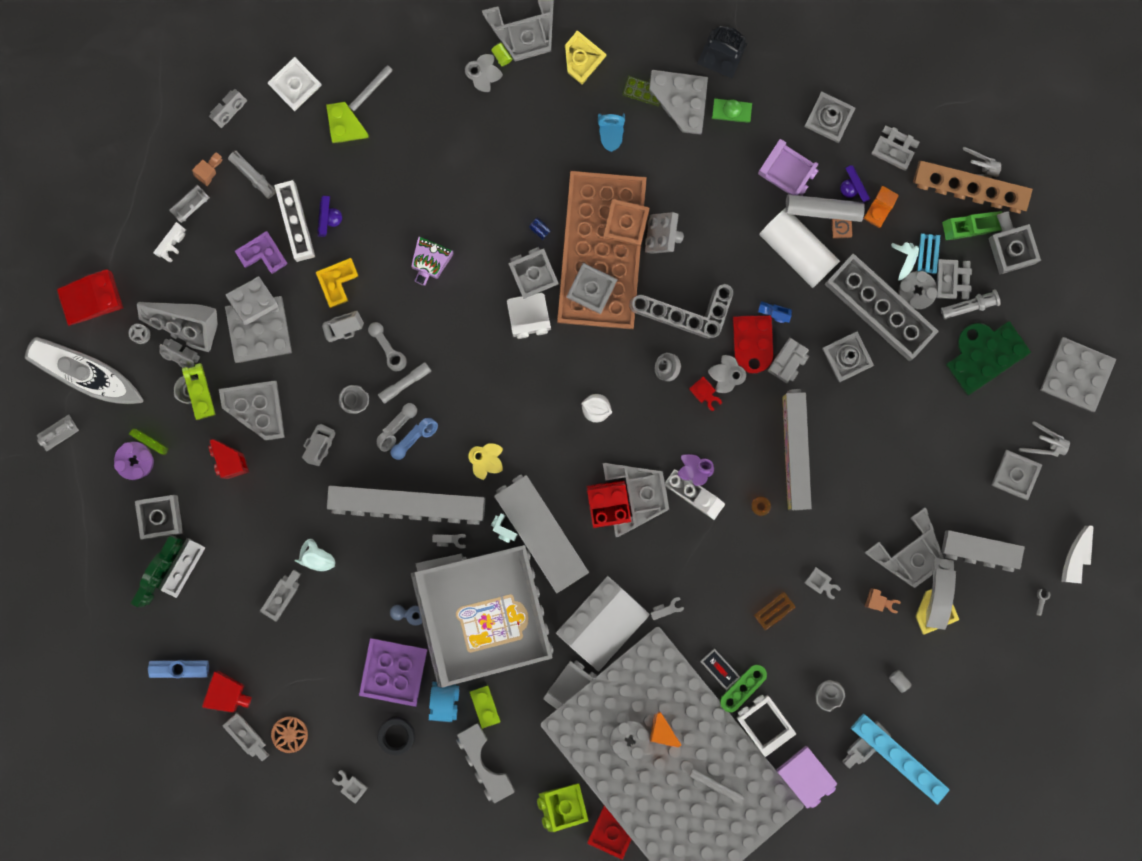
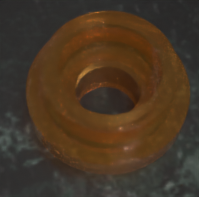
[751,497,771,516]

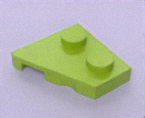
[326,102,369,143]

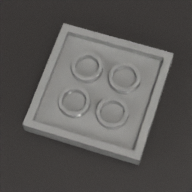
[225,296,292,363]
[1040,337,1116,412]

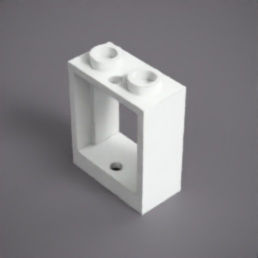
[736,695,796,757]

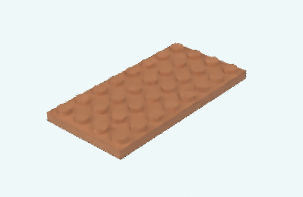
[557,171,647,329]

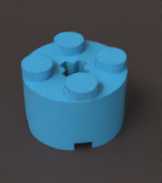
[429,681,459,722]

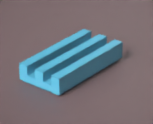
[917,233,940,274]

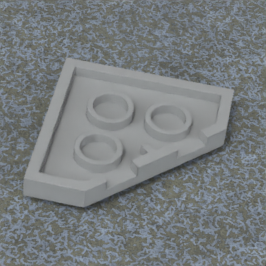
[649,70,708,135]
[219,381,285,441]

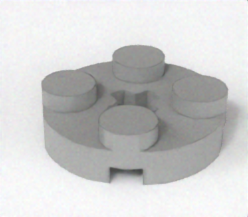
[898,271,938,310]
[610,721,650,761]

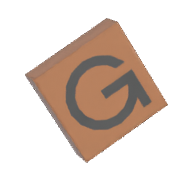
[832,219,852,239]

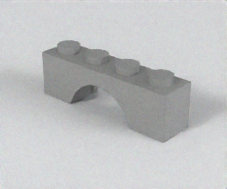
[456,722,515,803]

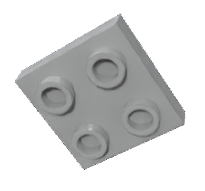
[804,91,855,143]
[645,212,684,254]
[822,332,874,382]

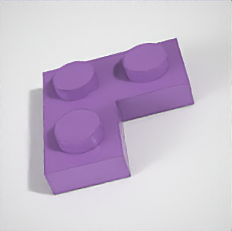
[235,231,288,274]

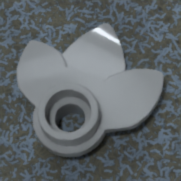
[465,54,503,92]
[708,355,746,393]

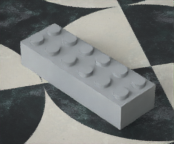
[825,254,939,361]

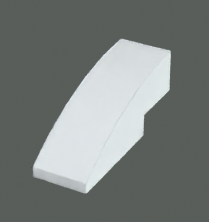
[1061,526,1093,583]

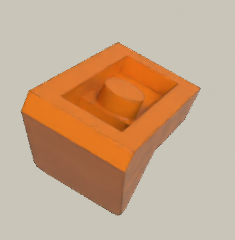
[863,186,899,228]

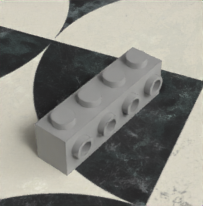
[941,531,1025,572]

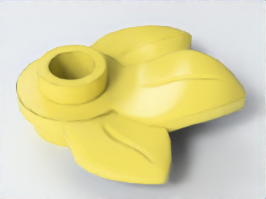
[468,443,503,480]

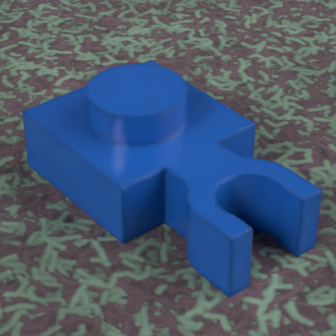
[758,301,792,323]

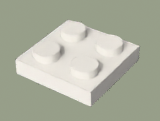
[268,57,322,111]

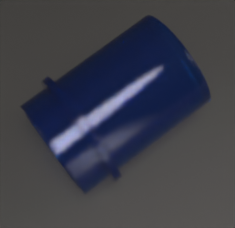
[529,217,552,240]

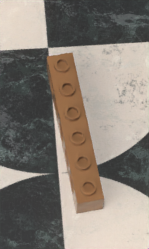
[913,161,1033,214]

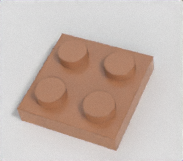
[603,199,650,246]

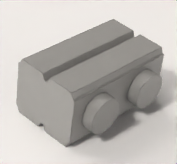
[768,338,809,383]

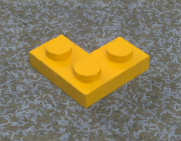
[316,258,359,308]

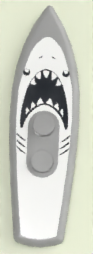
[25,337,144,404]

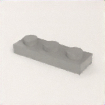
[158,538,205,598]

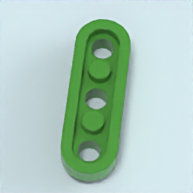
[720,665,767,712]

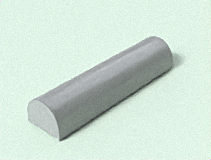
[786,194,864,222]

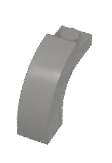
[926,558,956,630]

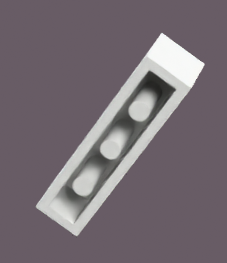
[274,180,315,262]

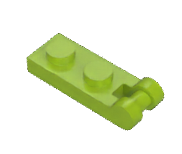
[182,363,216,420]

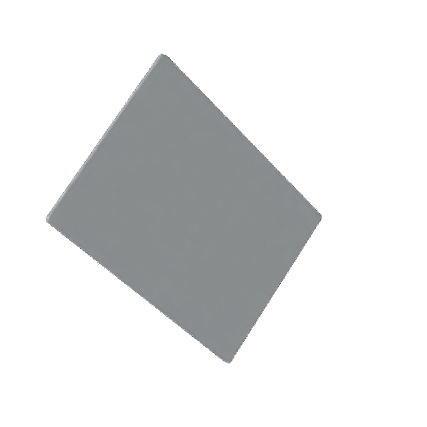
[541,627,804,861]

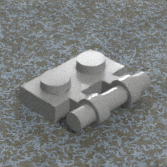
[871,125,920,171]
[936,259,972,300]

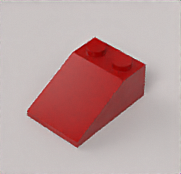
[57,270,123,326]

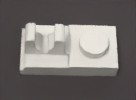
[153,222,186,262]

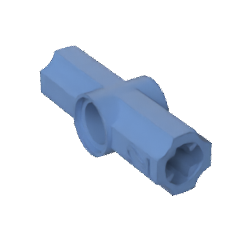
[148,660,209,678]

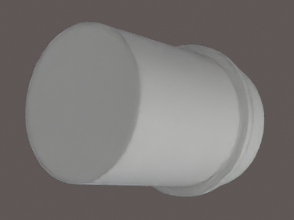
[889,670,912,693]

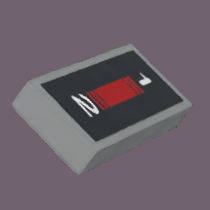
[700,648,740,690]

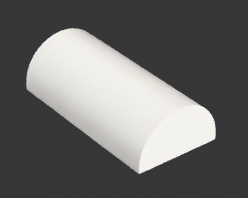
[759,208,840,288]

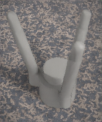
[953,147,1001,179]
[1019,421,1070,457]

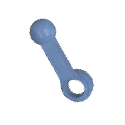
[391,418,438,460]

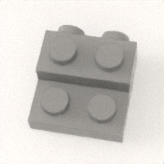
[508,247,559,299]

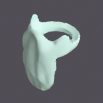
[891,242,919,281]
[295,539,335,571]

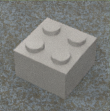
[135,495,183,539]

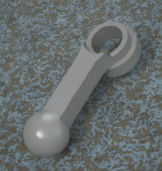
[368,322,407,371]
[376,403,417,452]

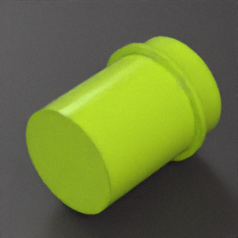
[491,43,512,66]

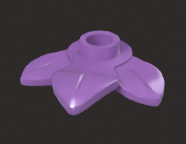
[677,454,714,486]

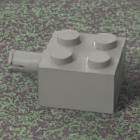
[988,211,1041,274]

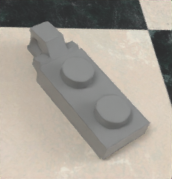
[260,570,301,622]
[222,712,269,761]
[842,721,891,769]

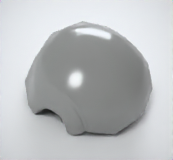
[339,385,369,414]
[815,680,845,712]

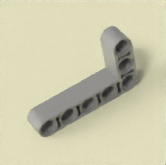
[629,284,733,339]

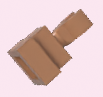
[192,153,222,186]
[865,588,901,613]

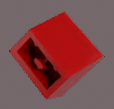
[208,439,249,479]
[586,480,631,528]

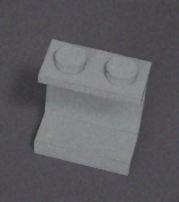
[543,660,597,709]

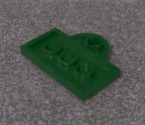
[946,321,1031,396]
[130,536,184,607]

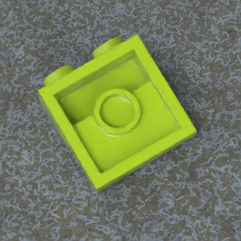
[537,783,588,832]

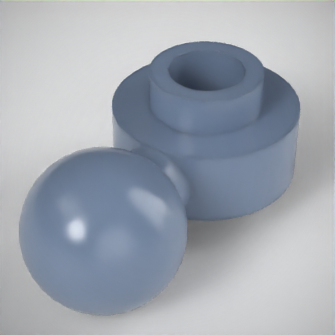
[390,605,422,625]

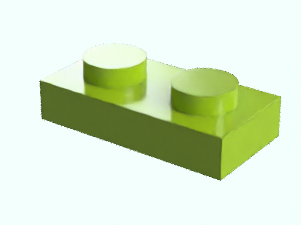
[470,685,501,729]

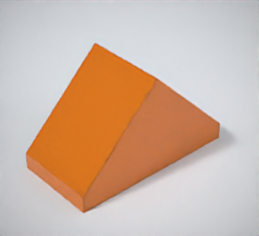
[649,712,682,747]

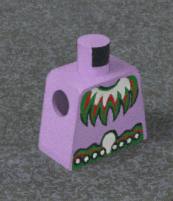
[411,237,454,286]

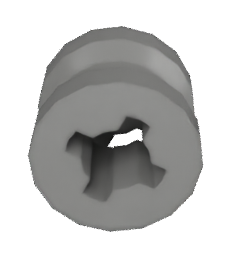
[128,324,151,344]

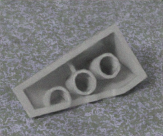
[137,302,218,352]

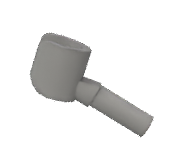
[1037,589,1050,616]

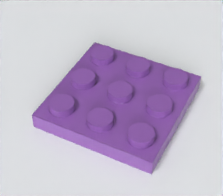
[359,638,427,707]

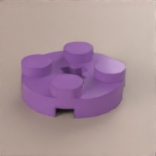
[114,442,154,480]

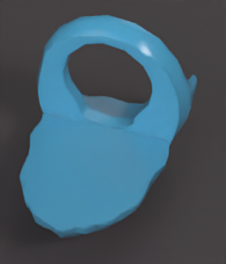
[598,113,625,152]

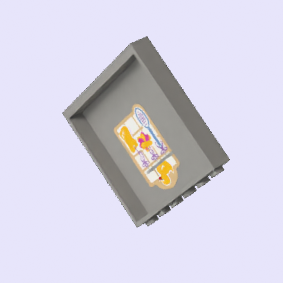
[411,545,553,688]

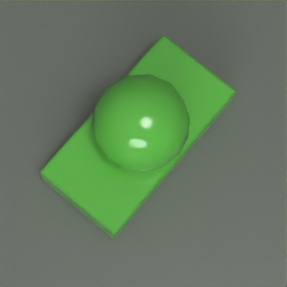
[712,99,752,123]

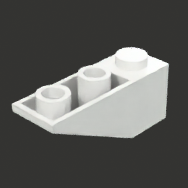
[665,469,725,520]

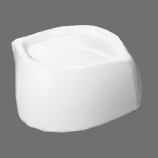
[581,394,612,422]

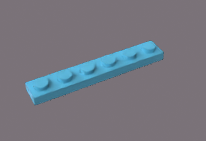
[851,714,950,805]

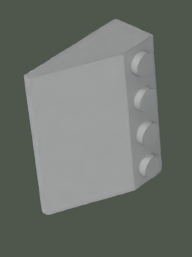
[556,576,650,672]

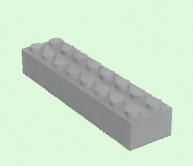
[327,486,486,525]

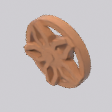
[271,716,308,753]

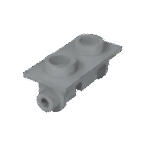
[209,89,247,128]
[169,185,210,223]
[160,339,200,368]
[36,415,79,451]

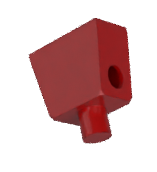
[202,671,252,712]

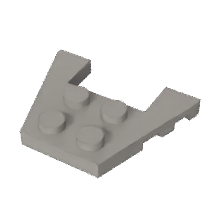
[482,0,554,61]
[603,463,669,537]
[865,508,944,588]

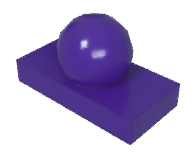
[840,165,870,203]
[317,196,342,237]

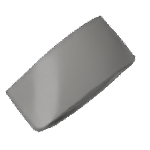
[174,376,198,404]

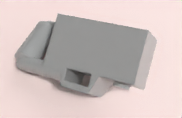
[322,311,364,342]
[302,424,336,466]

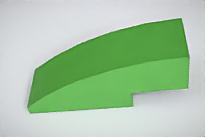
[942,211,1002,240]

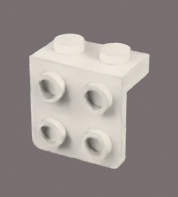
[507,293,551,339]

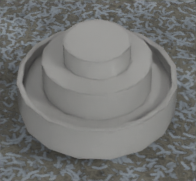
[655,353,681,381]

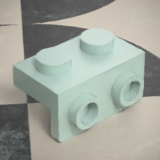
[491,513,518,543]

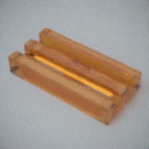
[753,592,796,631]

